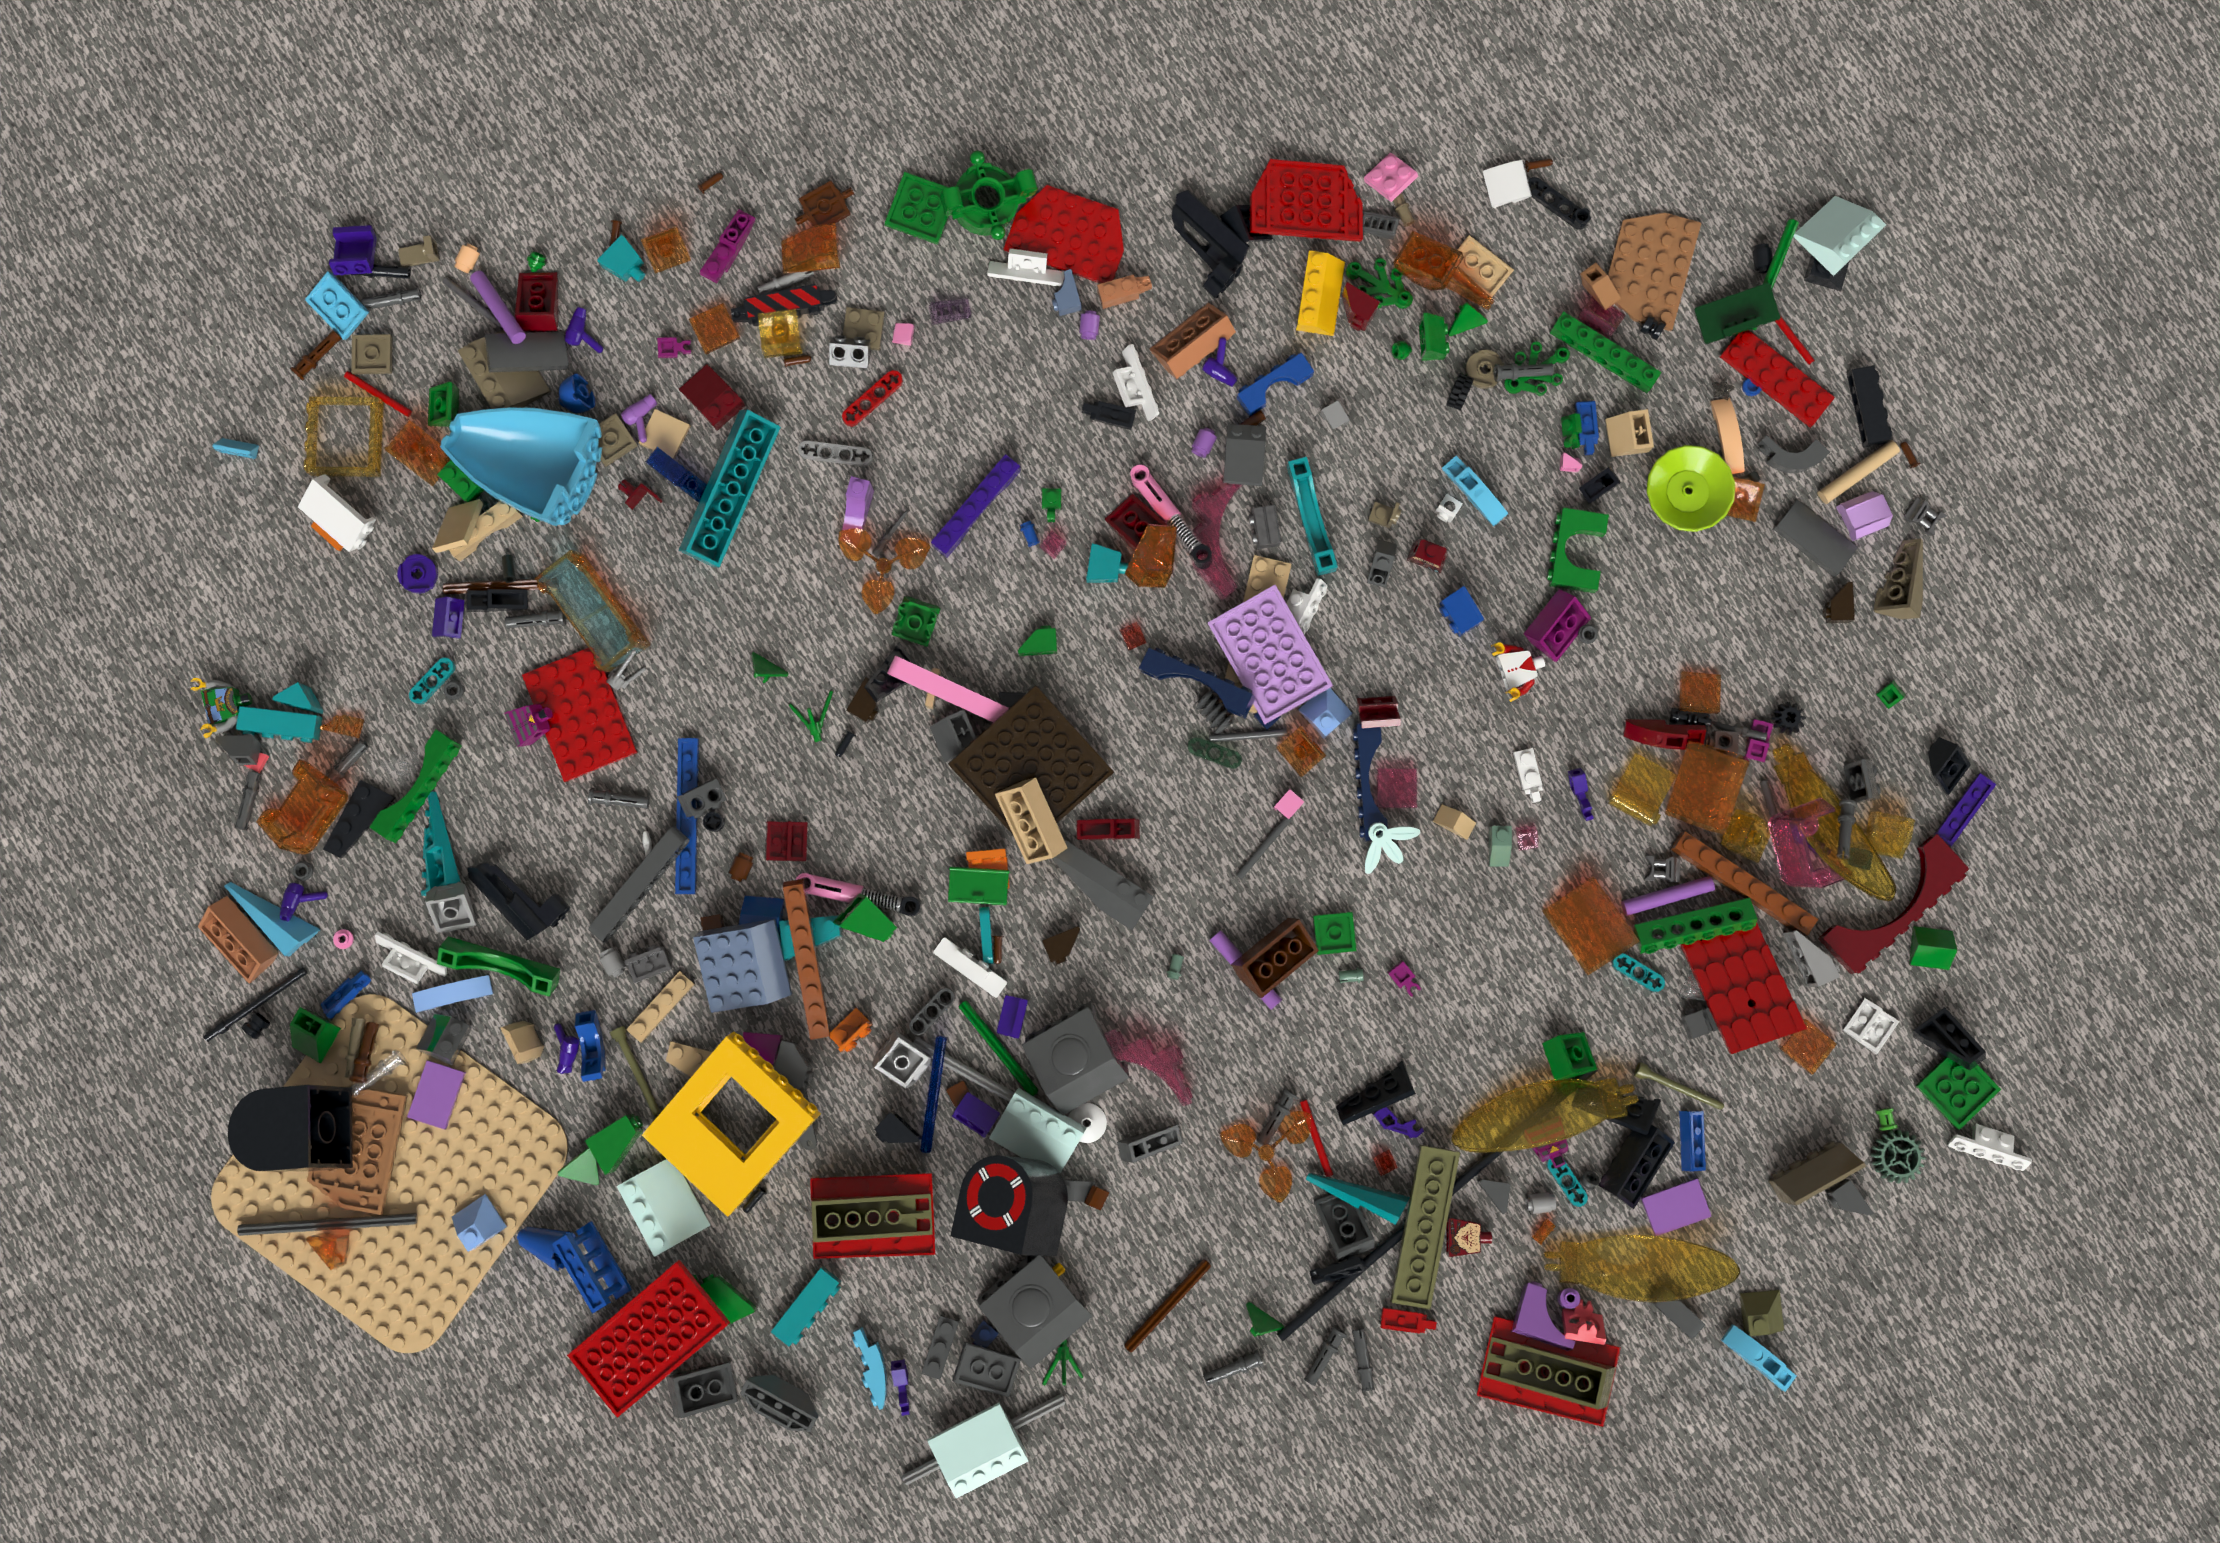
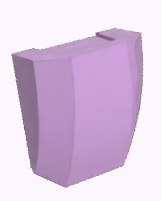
[1836,491,1893,542]

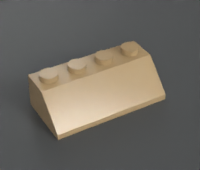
[995,777,1067,864]

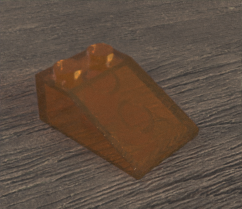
[781,223,840,274]
[384,418,451,486]

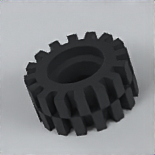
[1446,373,1474,411]

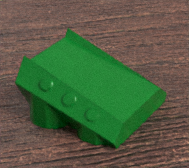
[891,596,941,647]

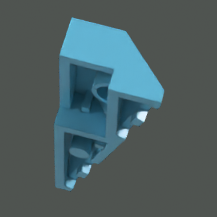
[224,882,320,956]

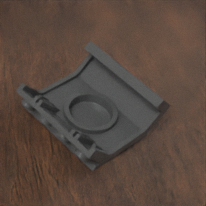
[1022,1001,1130,1115]
[976,1255,1092,1369]

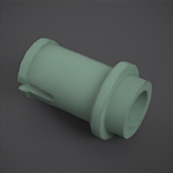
[1166,954,1184,980]
[1339,967,1364,983]

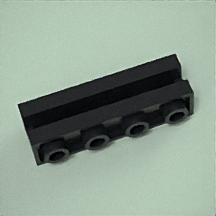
[1847,365,1892,448]

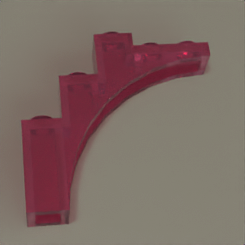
[1191,484,1243,602]
[1104,1029,1193,1106]

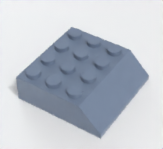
[693,919,792,1013]

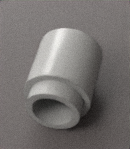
[599,947,626,978]
[1525,1192,1556,1214]

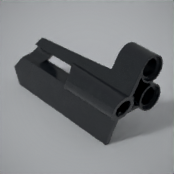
[1172,190,1249,299]
[467,862,571,941]

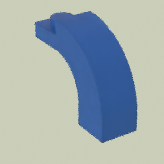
[575,1010,606,1082]

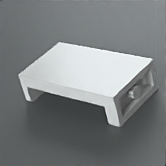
[298,474,376,552]

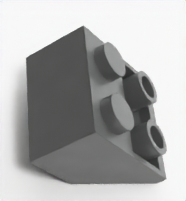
[930,709,976,763]

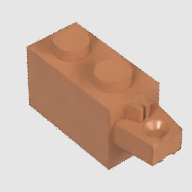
[1097,274,1152,309]

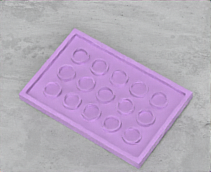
[1207,585,1333,724]

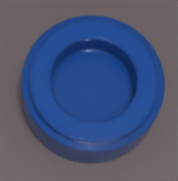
[1742,378,1761,396]

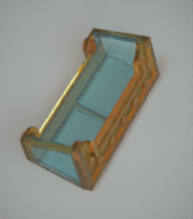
[535,550,650,672]

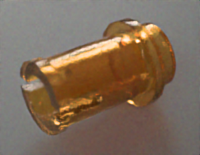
[1532,1219,1556,1245]

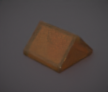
[641,226,691,274]
[1277,726,1326,777]
[306,1233,349,1270]

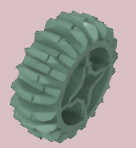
[1870,1129,1926,1184]

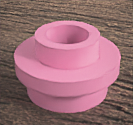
[333,929,354,949]

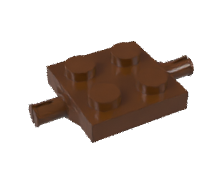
[794,181,854,233]

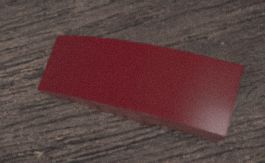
[1077,818,1140,840]

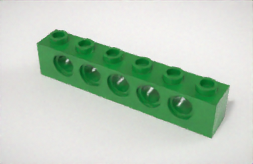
[1550,311,1662,394]
[1633,898,1758,954]

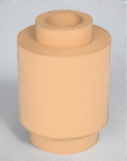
[454,243,480,274]

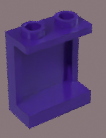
[329,225,377,275]

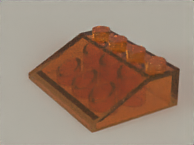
[1665,741,1750,835]
[1542,876,1640,976]

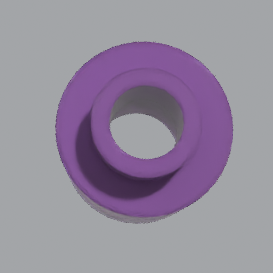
[1079,311,1100,340]
[1192,428,1217,458]
[1557,1288,1580,1309]

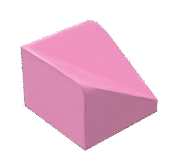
[1559,452,1582,472]

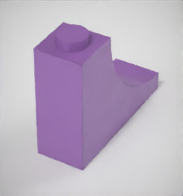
[839,476,874,546]
[1511,1281,1575,1351]

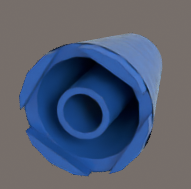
[517,1226,576,1271]

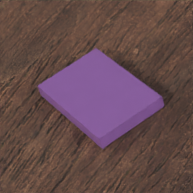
[407,1060,466,1130]
[1641,1178,1712,1236]

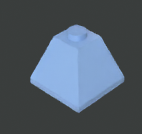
[1298,688,1353,739]
[452,1194,507,1252]

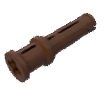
[290,330,342,381]
[349,1022,379,1083]

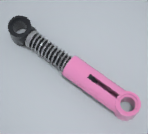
[1130,464,1213,569]
[796,873,921,917]

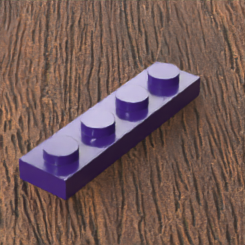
[1934,773,1996,847]

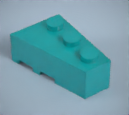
[779,915,842,961]

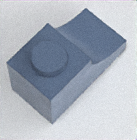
[1052,269,1082,316]

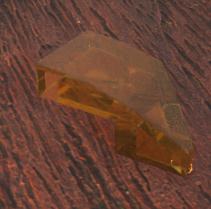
[320,715,364,738]

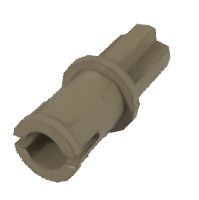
[1393,193,1415,227]

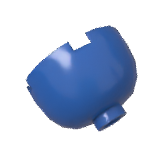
[558,374,596,413]

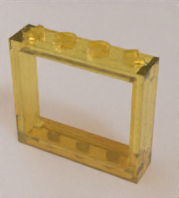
[304,397,384,477]

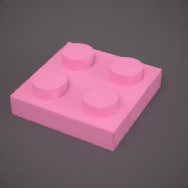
[1364,152,1418,202]

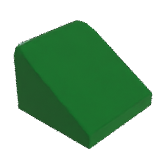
[1876,680,1906,709]

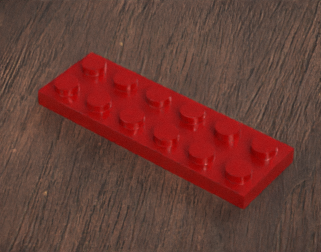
[1720,330,1835,428]

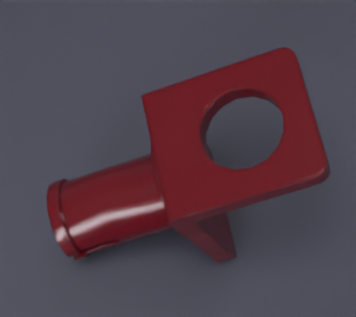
[618,479,662,510]

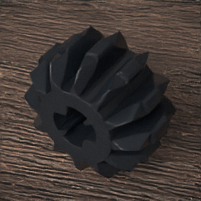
[1771,702,1806,735]

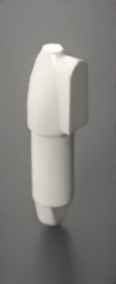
[642,831,652,857]

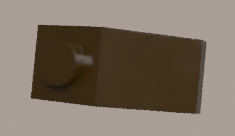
[1823,582,1855,623]
[846,677,878,724]
[1042,926,1080,965]

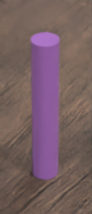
[470,271,526,344]
[1621,876,1715,916]
[1209,930,1282,1010]

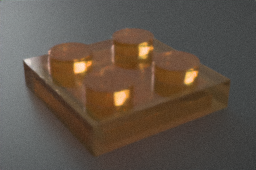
[689,303,740,355]
[1679,671,1721,714]
[1780,1019,1837,1075]

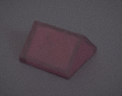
[1578,297,1625,339]

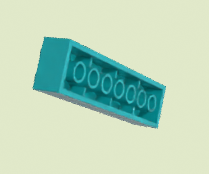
[678,409,781,567]

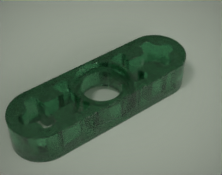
[1187,738,1242,769]

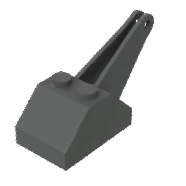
[774,1040,818,1150]

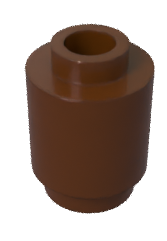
[728,852,753,882]

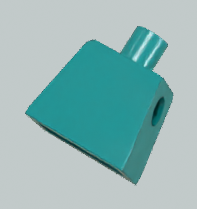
[597,234,646,282]
[1086,543,1132,583]

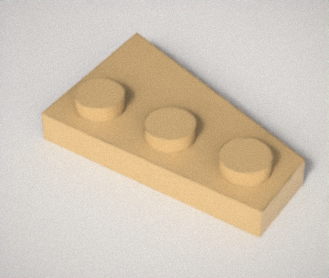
[665,1041,719,1095]

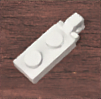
[1513,748,1543,803]

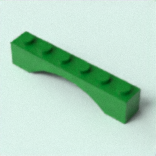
[370,729,462,843]
[437,936,561,997]

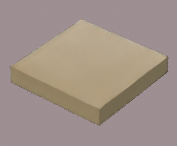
[638,409,691,460]

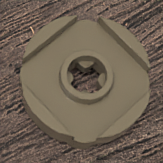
[1465,350,1504,389]

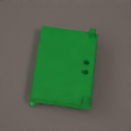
[948,867,1010,905]

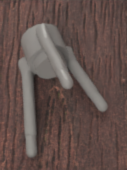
[606,646,646,690]

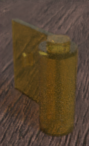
[1608,753,1677,826]

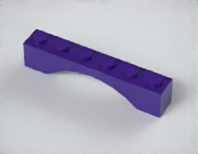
[931,454,1021,558]

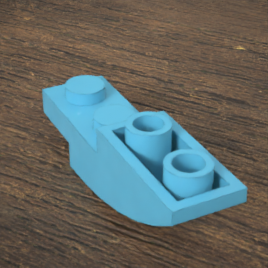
[1442,456,1508,527]
[1721,1324,1797,1392]
[852,1327,887,1410]

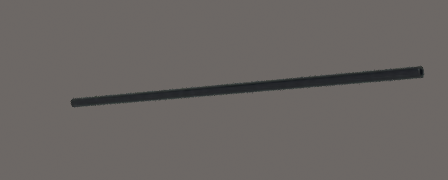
[1277,1070,1598,1341]

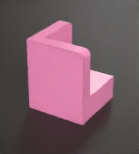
[1274,789,1304,819]

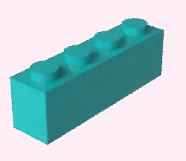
[236,706,322,743]
[771,1266,841,1347]

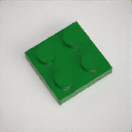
[1313,912,1356,955]

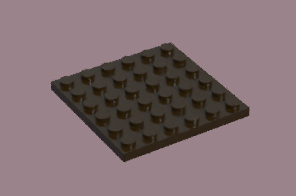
[948,685,1114,836]

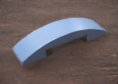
[412,975,493,1013]

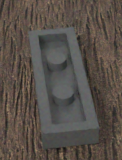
[921,1315,959,1380]

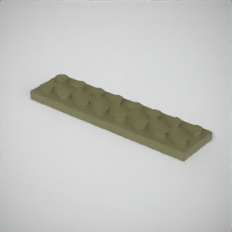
[1390,1145,1460,1309]

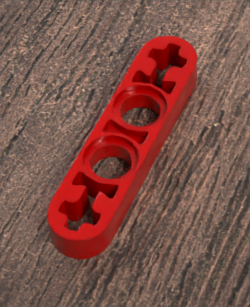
[842,370,903,427]

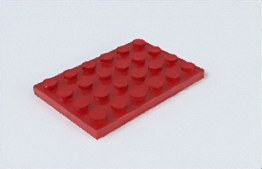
[522,646,638,782]

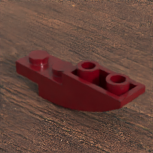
[1623,719,1706,750]

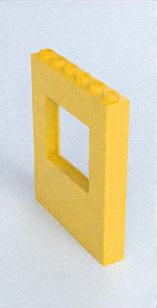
[642,1032,821,1217]

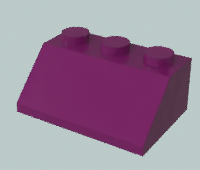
[1524,589,1591,662]

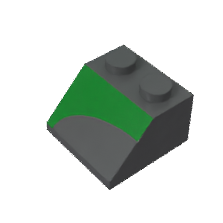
[416,1014,471,1065]

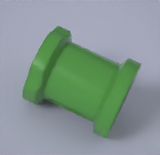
[1875,1108,1898,1131]

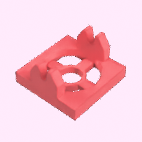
[1561,1299,1606,1345]

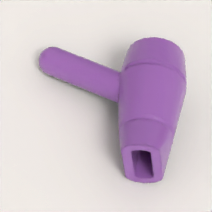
[621,394,657,443]

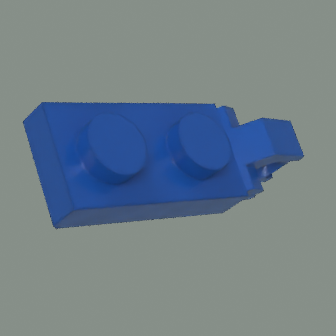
[1575,401,1599,455]
[321,970,371,1019]

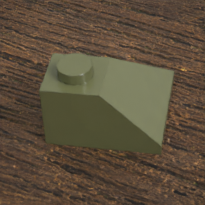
[1739,1290,1784,1336]

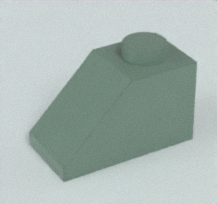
[1489,826,1512,867]

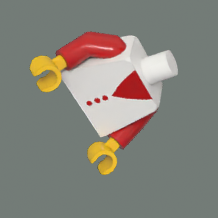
[1491,642,1545,702]

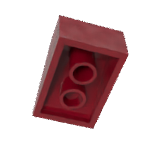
[515,272,559,331]
[679,364,745,431]
[1104,494,1174,562]

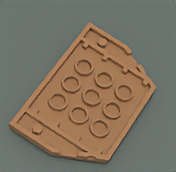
[1607,213,1701,331]
[307,1089,407,1215]

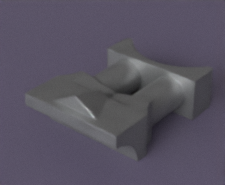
[1903,498,1947,536]
[1645,856,1680,882]

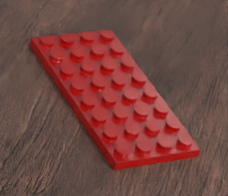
[567,1260,730,1418]

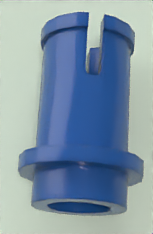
[1020,521,1040,547]

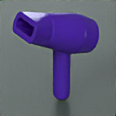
[565,307,603,353]
[1202,337,1238,387]
[279,883,328,922]
[554,1023,579,1074]

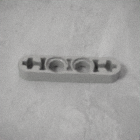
[798,441,873,466]

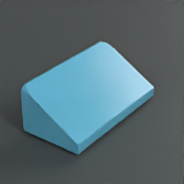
[212,438,259,459]

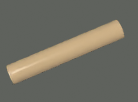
[1817,440,1900,504]

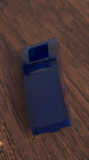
[645,447,707,503]

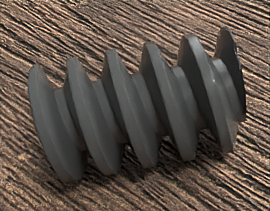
[1196,690,1235,734]

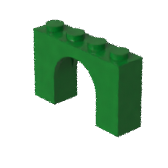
[1546,507,1609,593]

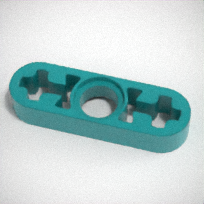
[409,658,456,705]
[979,907,994,964]
[1612,953,1665,992]
[1546,1159,1588,1207]

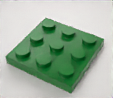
[884,172,949,245]
[1915,1057,2001,1130]

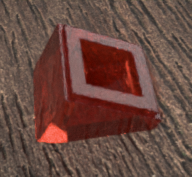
[1119,622,1146,650]
[1371,1149,1398,1176]

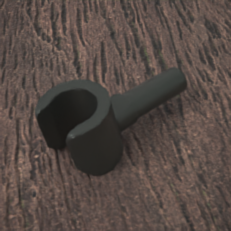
[1734,471,1761,485]

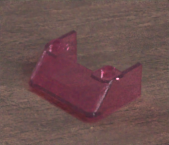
[1768,798,1851,888]

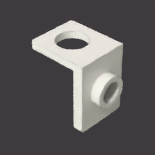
[1434,494,1463,523]

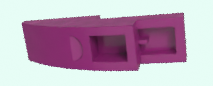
[700,209,756,284]

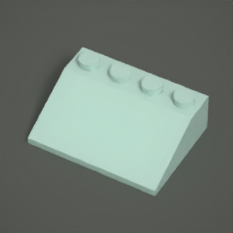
[1793,196,1886,276]
[989,1088,1086,1173]
[617,1159,710,1257]
[927,1403,1028,1498]

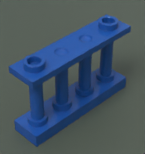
[552,1221,632,1314]

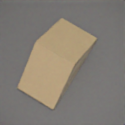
[1433,805,1476,840]

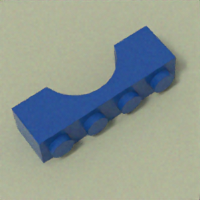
[1237,352,1314,417]

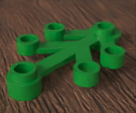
[1345,258,1413,309]
[1504,342,1570,396]

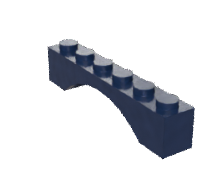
[1139,648,1256,719]
[1352,724,1388,842]

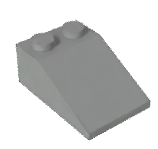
[1783,930,1840,987]

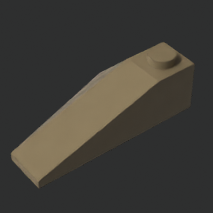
[1873,539,1923,619]

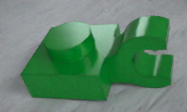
[1561,413,1582,449]
[1042,488,1061,522]

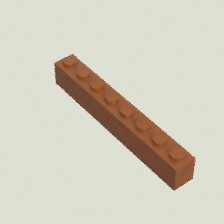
[1670,832,1818,936]
[783,879,830,1040]

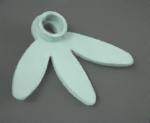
[1365,823,1420,874]

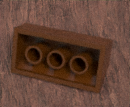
[1231,918,1319,998]

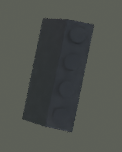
[1598,1125,1675,1209]

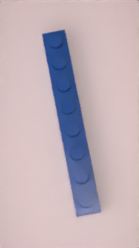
[675,738,699,894]

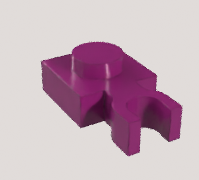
[657,337,691,358]
[1387,960,1421,997]

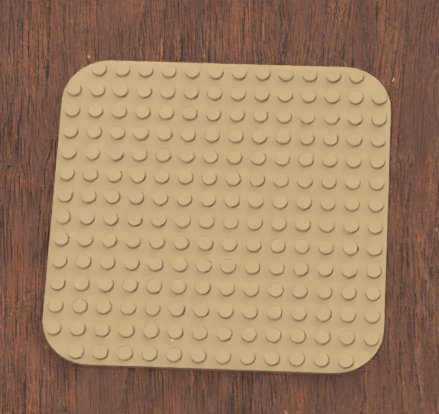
[211,994,568,1353]

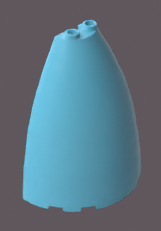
[440,407,602,526]

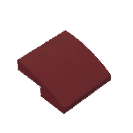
[1357,696,1401,728]
[765,821,808,861]

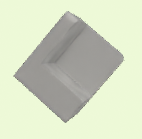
[1320,400,1350,429]

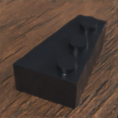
[1913,1007,1986,1070]

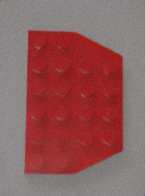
[1250,159,1363,242]
[1004,185,1124,284]

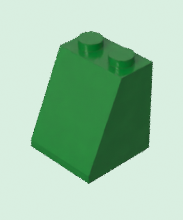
[585,1114,643,1175]

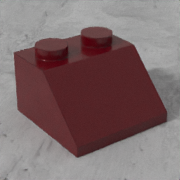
[1342,282,1380,331]

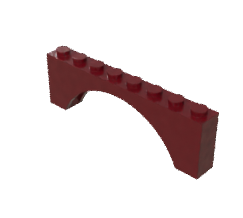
[1818,834,1969,974]

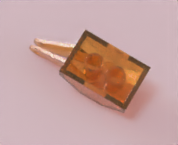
[1393,230,1494,310]

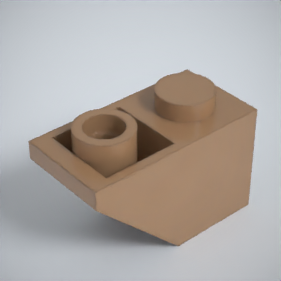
[1580,263,1621,310]

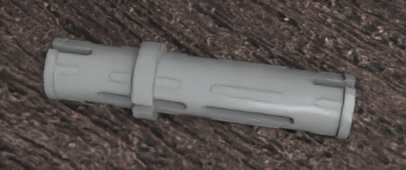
[757,264,814,294]

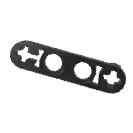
[1528,177,1591,230]

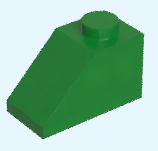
[1018,625,1057,656]

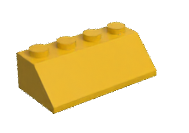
[1296,250,1345,336]

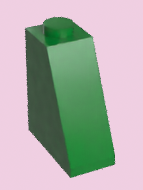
[833,893,897,942]
[700,1274,758,1324]

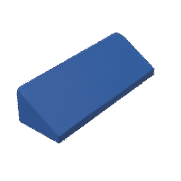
[1679,1111,1706,1171]

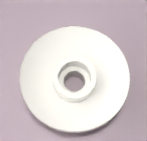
[1068,1103,1107,1143]

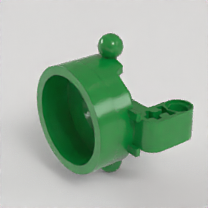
[940,150,1038,240]

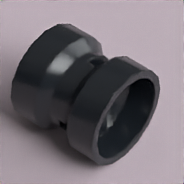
[1640,315,1666,340]
[703,812,725,832]
[241,1012,271,1039]

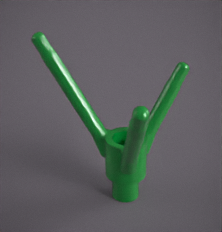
[789,691,833,742]
[1042,1339,1083,1386]

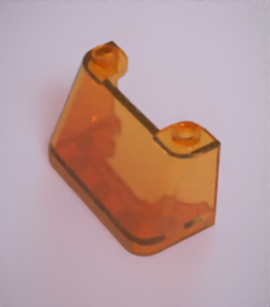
[256,759,348,855]

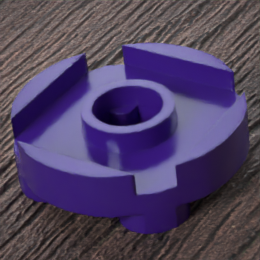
[397,554,438,594]

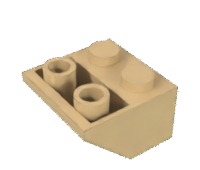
[1605,409,1654,457]

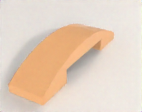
[1710,398,1744,474]

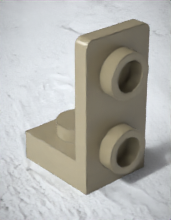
[398,235,440,267]
[1368,502,1401,529]

